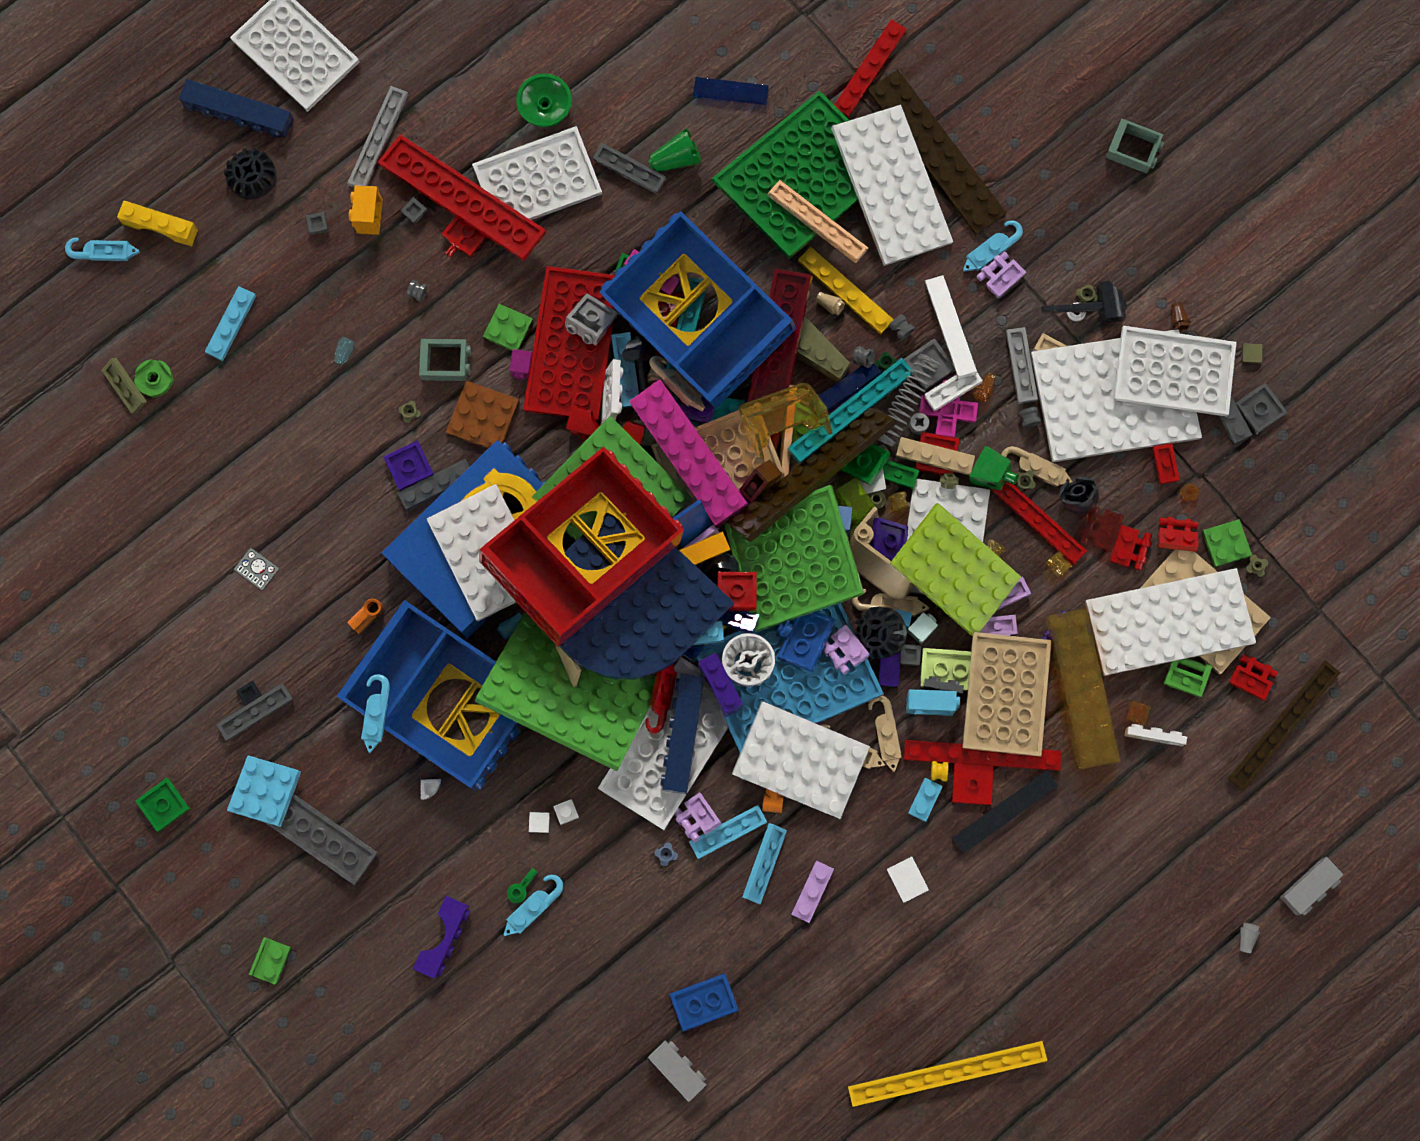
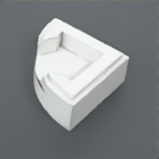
[421,779,441,800]

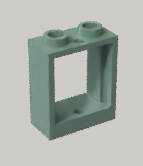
[1105,119,1164,174]
[419,339,471,381]

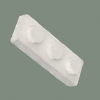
[924,373,983,412]
[1125,724,1187,746]

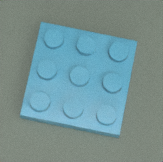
[227,756,301,827]

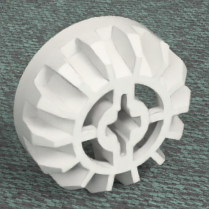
[722,633,775,688]

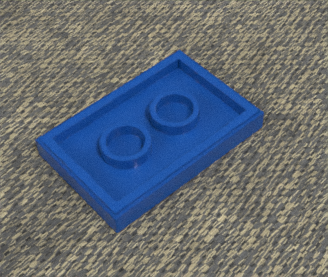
[777,612,836,672]
[669,973,739,1032]

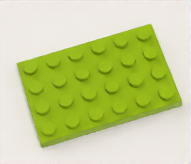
[890,503,1021,636]

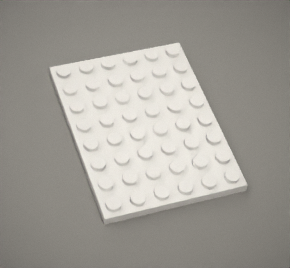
[1030,329,1202,462]

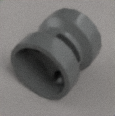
[889,314,915,341]

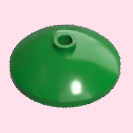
[516,74,572,127]

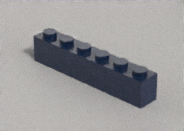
[179,79,293,138]
[660,674,704,795]

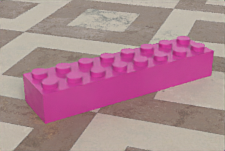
[629,379,749,528]

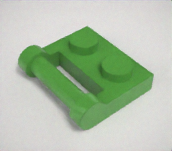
[1164,658,1212,698]

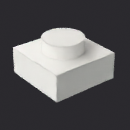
[553,799,579,825]

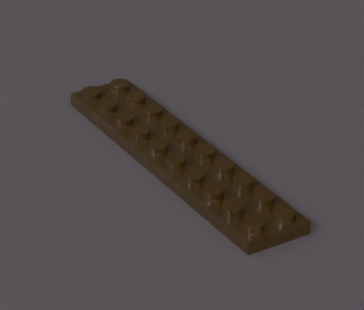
[868,69,1007,235]
[728,406,896,543]

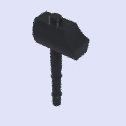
[1041,281,1127,323]
[622,337,655,392]

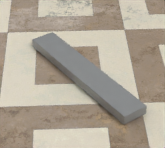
[347,86,409,187]

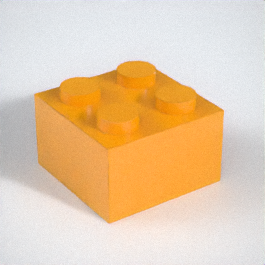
[349,185,383,235]

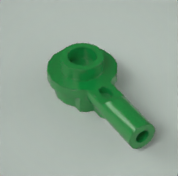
[507,868,538,903]

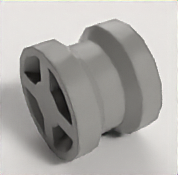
[909,413,929,435]

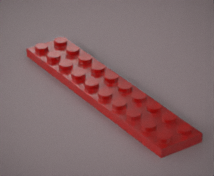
[378,134,547,261]

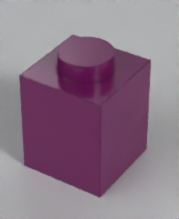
[509,349,532,380]

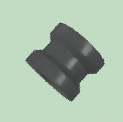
[406,280,428,302]
[853,346,875,368]
[1019,407,1041,428]

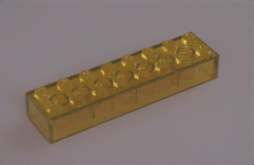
[1045,608,1120,770]

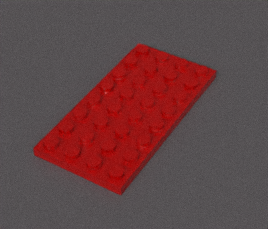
[523,266,616,422]

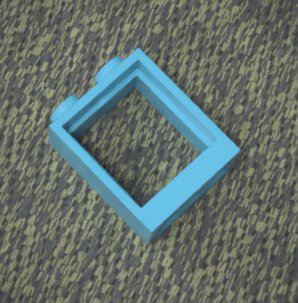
[906,689,960,716]

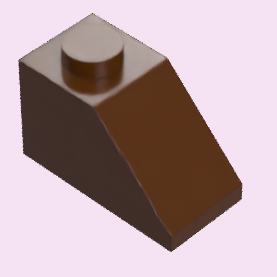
[739,459,782,503]

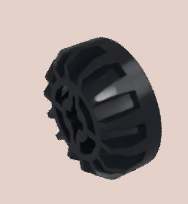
[224,148,277,200]
[854,606,907,659]

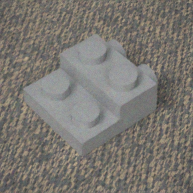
[564,293,618,346]

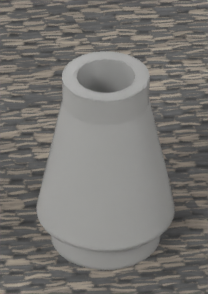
[1240,923,1260,953]

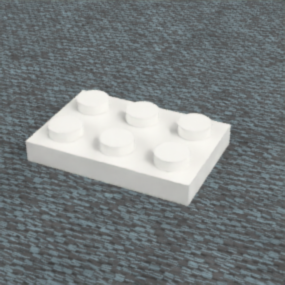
[602,359,623,423]

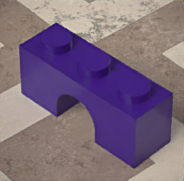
[698,653,743,717]

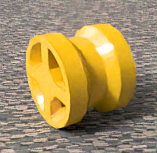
[931,761,948,782]

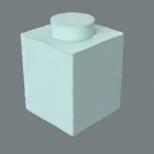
[907,612,938,644]

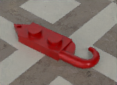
[645,664,677,734]

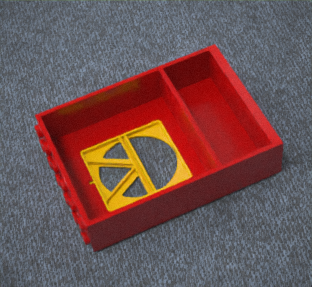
[479,447,684,647]

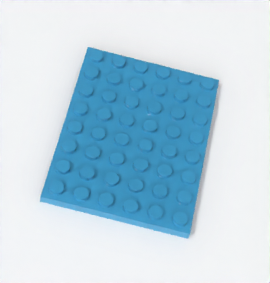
[694,603,884,753]

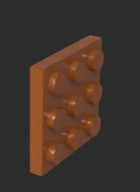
[446,381,519,449]

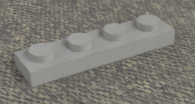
[1006,327,1038,404]

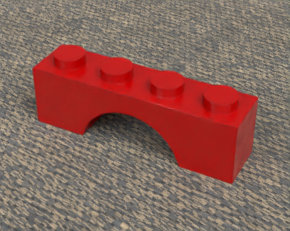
[566,405,647,447]

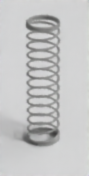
[878,354,940,448]

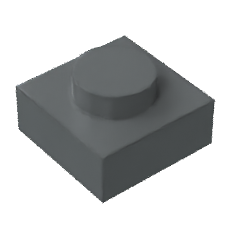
[401,197,428,224]
[306,212,329,235]
[900,644,921,666]

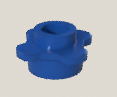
[776,620,793,638]

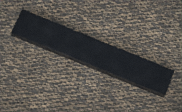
[952,770,1058,854]

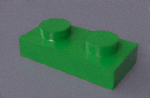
[883,460,919,490]

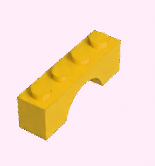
[117,201,198,247]

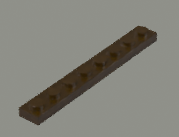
[1227,660,1341,791]

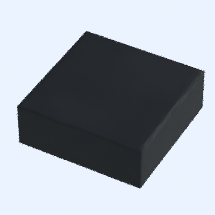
[236,680,262,706]

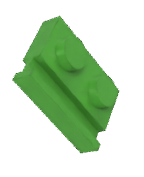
[249,937,292,985]

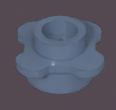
[655,843,678,866]

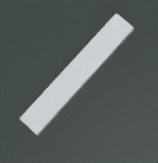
[925,275,977,379]

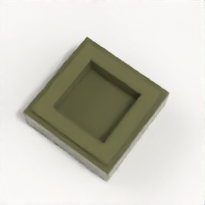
[1242,343,1262,364]

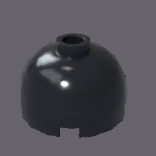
[1059,477,1099,514]
[702,552,740,586]

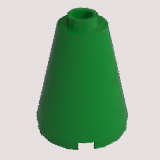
[648,128,702,172]

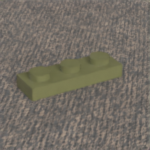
[101,358,147,414]

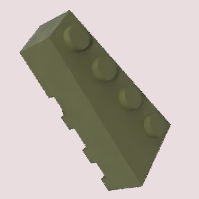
[796,317,850,384]

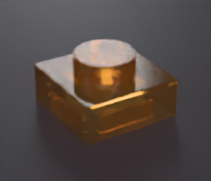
[1125,701,1150,726]

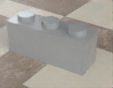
[1280,857,1343,915]
[648,1040,707,1102]

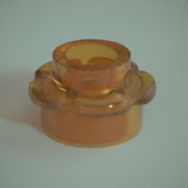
[1180,483,1199,502]

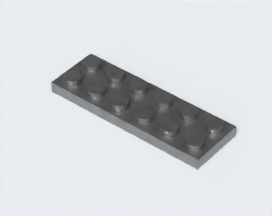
[266,794,378,885]

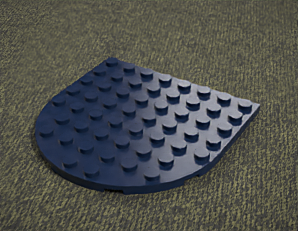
[560,513,734,680]

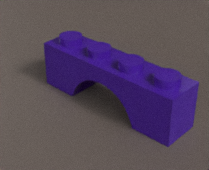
[413,896,471,979]

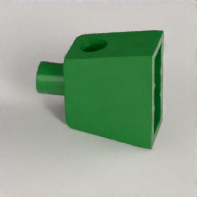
[969,446,1019,490]

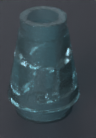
[334,336,355,365]

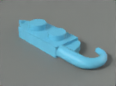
[963,220,1023,272]
[65,238,140,261]
[361,674,390,753]
[504,875,563,936]

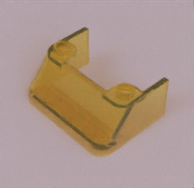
[739,383,832,459]

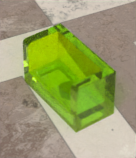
[836,478,875,525]

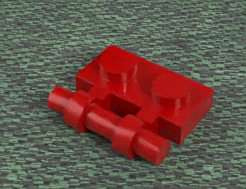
[1158,517,1199,552]
[1109,525,1152,571]
[1228,654,1278,701]

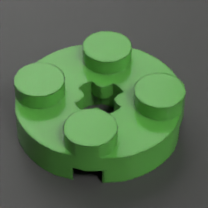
[134,360,174,398]

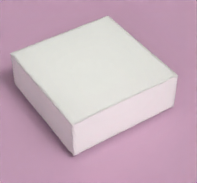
[529,812,550,833]

